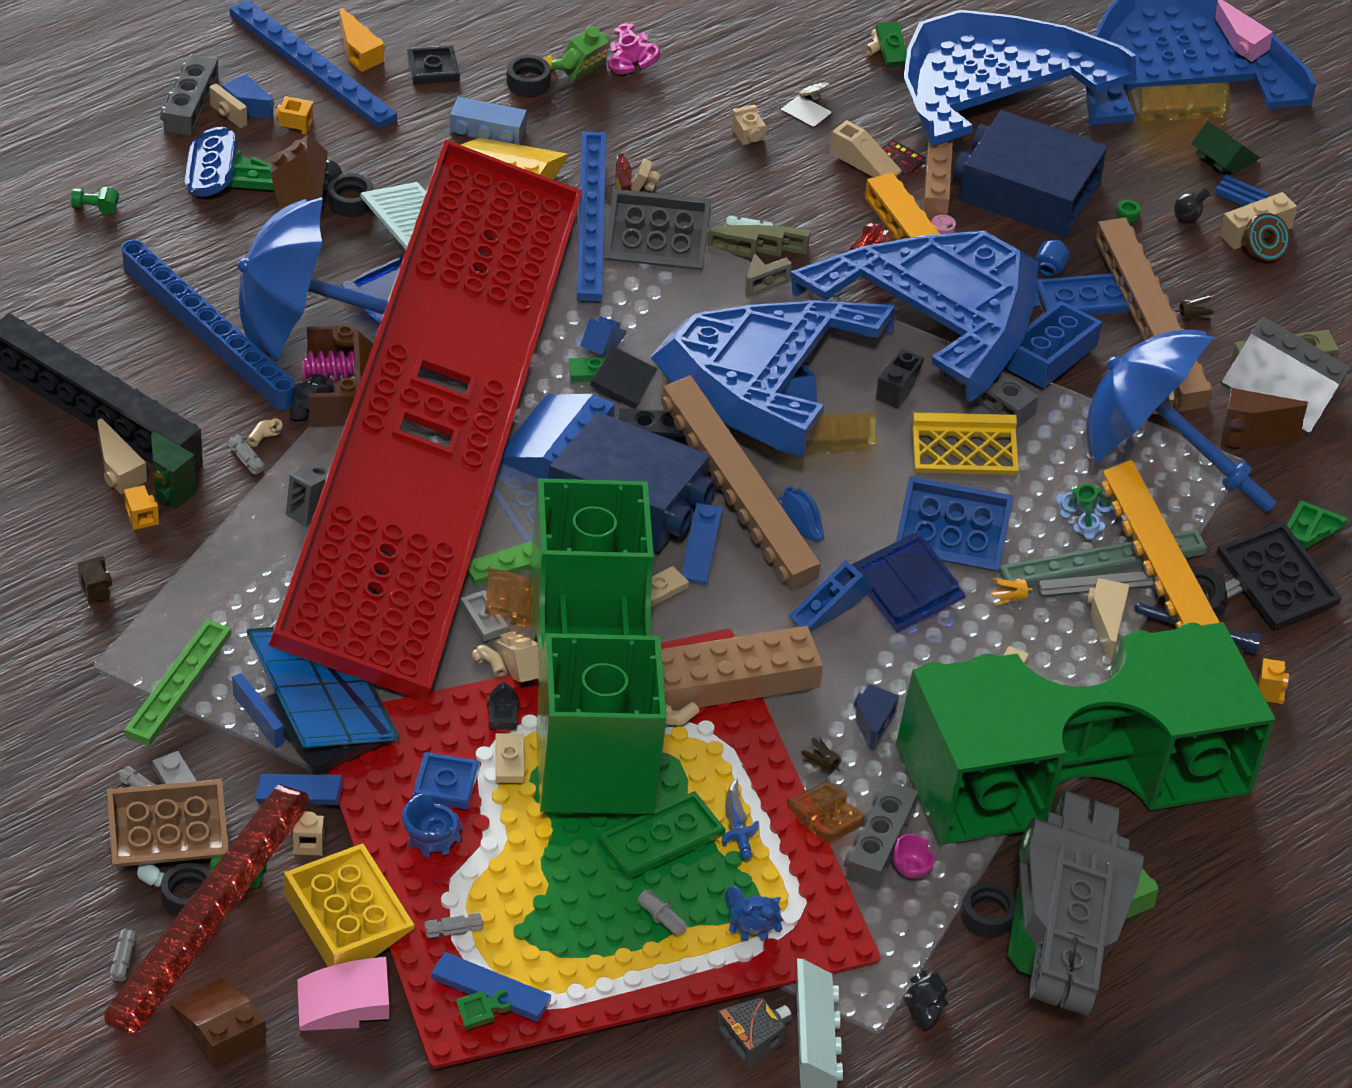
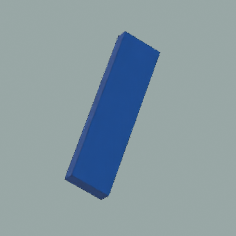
[431,952,551,1022]

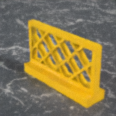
[911,412,1019,475]

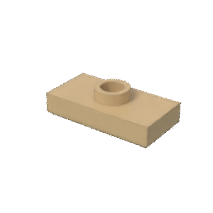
[210,84,247,128]
[651,566,689,607]
[496,734,524,783]

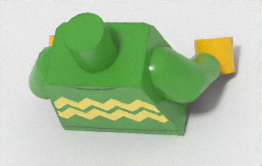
[544,26,611,81]

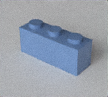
[450,97,527,145]

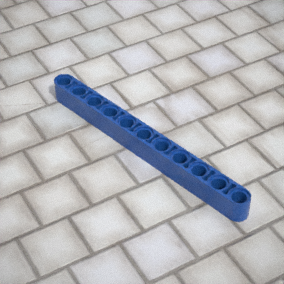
[122,240,295,410]

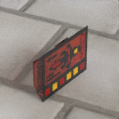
[882,139,926,176]

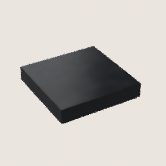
[407,45,460,85]
[590,346,658,409]

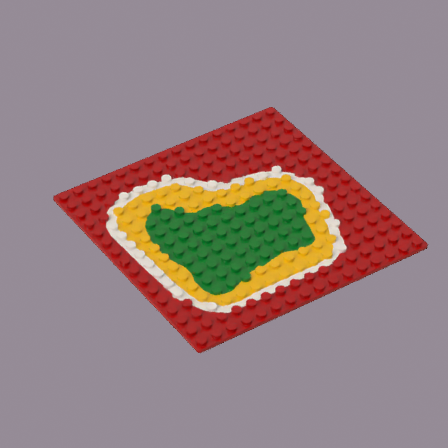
[327,629,881,1069]

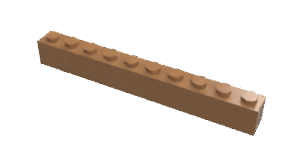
[1095,218,1212,412]
[661,375,821,590]

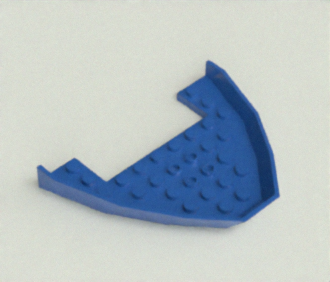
[1086,0,1316,125]
[904,10,1136,146]
[791,231,1038,402]
[651,300,895,457]

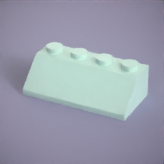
[796,959,843,1088]

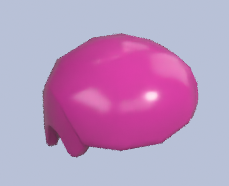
[892,834,935,879]

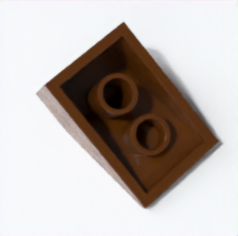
[270,135,328,210]
[1220,388,1308,450]
[170,978,266,1068]

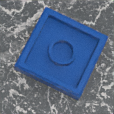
[412,752,480,810]

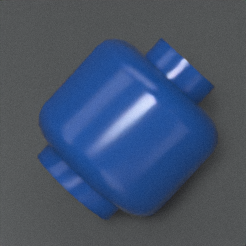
[1035,240,1070,277]

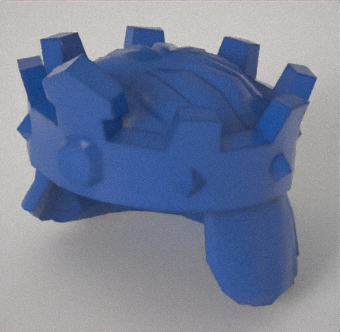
[401,793,463,857]
[725,886,784,941]

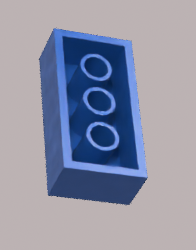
[1004,301,1102,388]

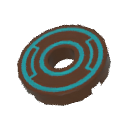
[1244,213,1290,262]

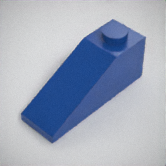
[682,503,723,585]
[788,560,872,632]

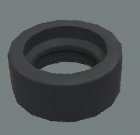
[506,55,551,96]
[327,173,374,217]
[160,863,217,919]
[961,882,1016,938]

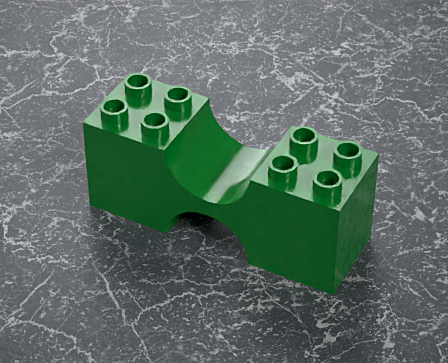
[529,478,667,816]
[896,622,1275,845]

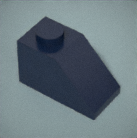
[853,684,899,750]

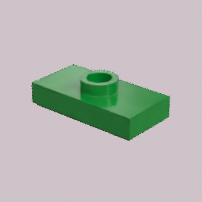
[875,21,907,67]
[569,357,605,382]

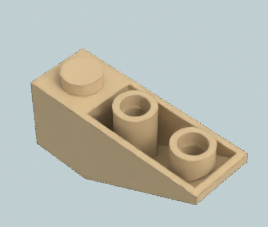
[830,120,902,177]
[493,631,539,683]

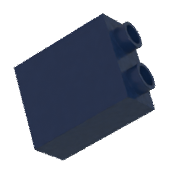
[953,110,1107,238]
[548,412,716,552]

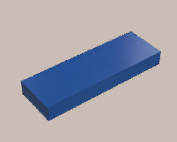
[232,673,284,748]
[255,774,344,805]

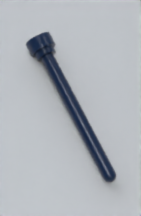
[1134,603,1262,655]

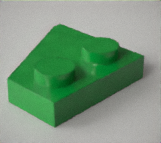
[227,150,274,190]
[1287,501,1348,549]

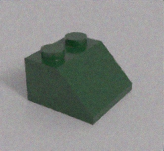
[1191,121,1260,174]
[151,431,197,510]

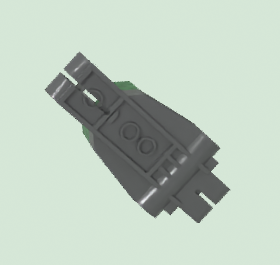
[1008,790,1143,1016]

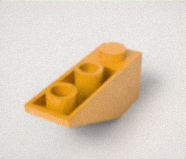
[339,8,385,72]

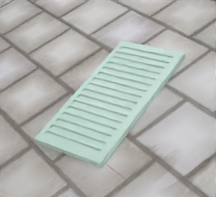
[360,182,426,250]

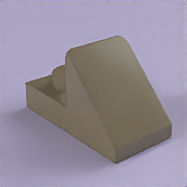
[745,254,792,297]

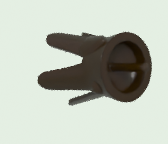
[1175,295,1214,320]
[801,737,841,775]

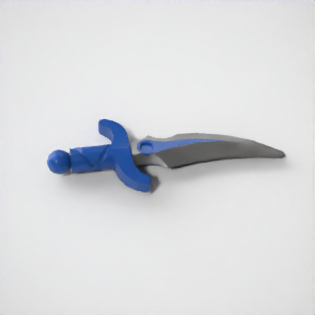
[722,778,760,860]

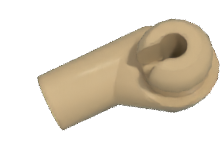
[865,29,881,56]
[247,418,283,447]
[472,645,507,677]
[665,702,699,726]

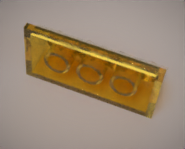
[1126,82,1231,121]
[770,412,877,453]

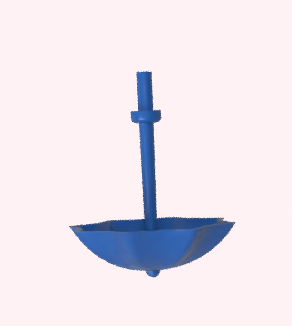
[238,197,388,361]
[1086,330,1276,513]

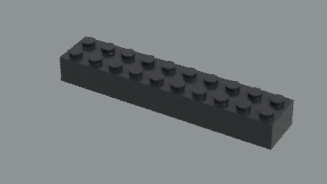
[0,313,203,472]

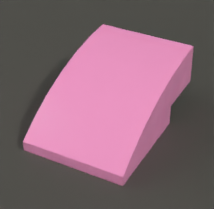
[297,957,389,1031]

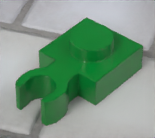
[456,990,512,1030]

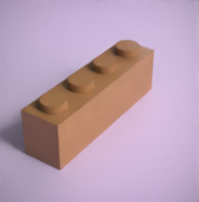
[923,139,953,220]

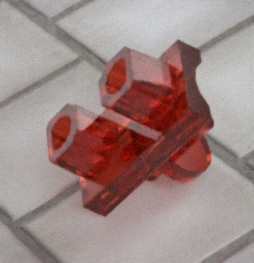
[850,223,894,251]

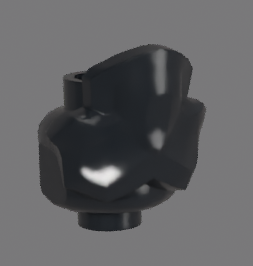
[289,374,335,420]
[904,970,949,1029]

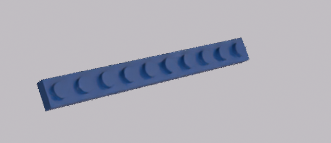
[229,0,397,130]
[577,132,606,301]

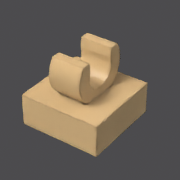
[630,158,660,191]

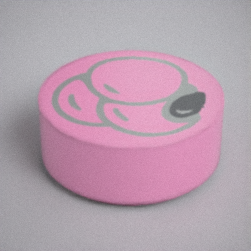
[932,215,956,234]

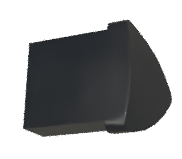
[486,682,521,730]

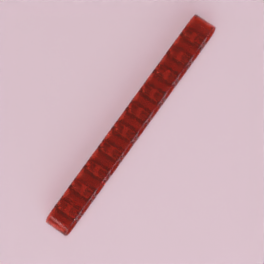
[104,785,309,1035]

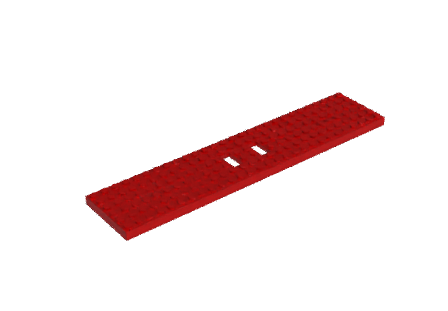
[268,139,583,701]

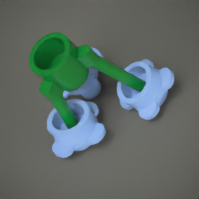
[1056,483,1117,540]

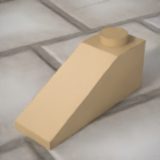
[97,418,147,494]
[1087,578,1129,660]

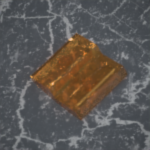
[485,568,532,627]
[788,781,866,844]

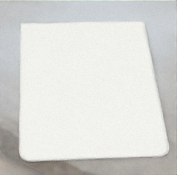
[781,95,831,126]

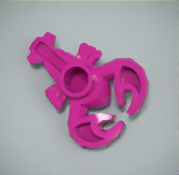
[608,23,661,75]

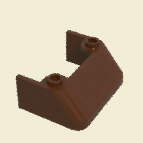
[307,325,373,427]

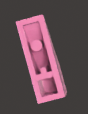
[1215,0,1272,62]

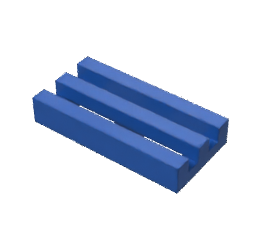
[1214,175,1269,206]

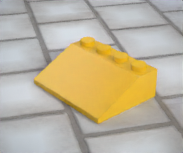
[461,137,568,180]
[284,843,414,967]

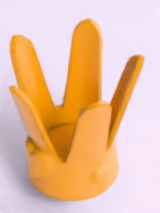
[991,578,1033,606]

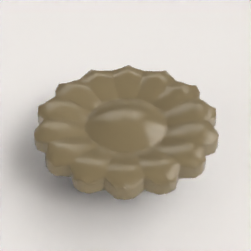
[798,82,830,100]

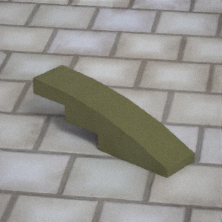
[707,225,811,258]

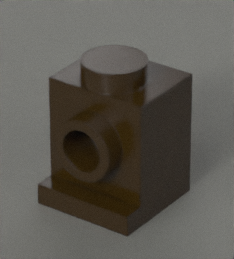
[77,556,112,603]

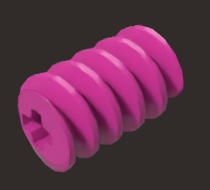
[302,349,354,382]

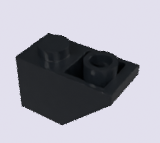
[875,348,924,409]

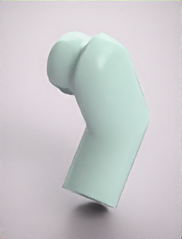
[137,863,165,887]

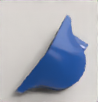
[777,486,824,543]

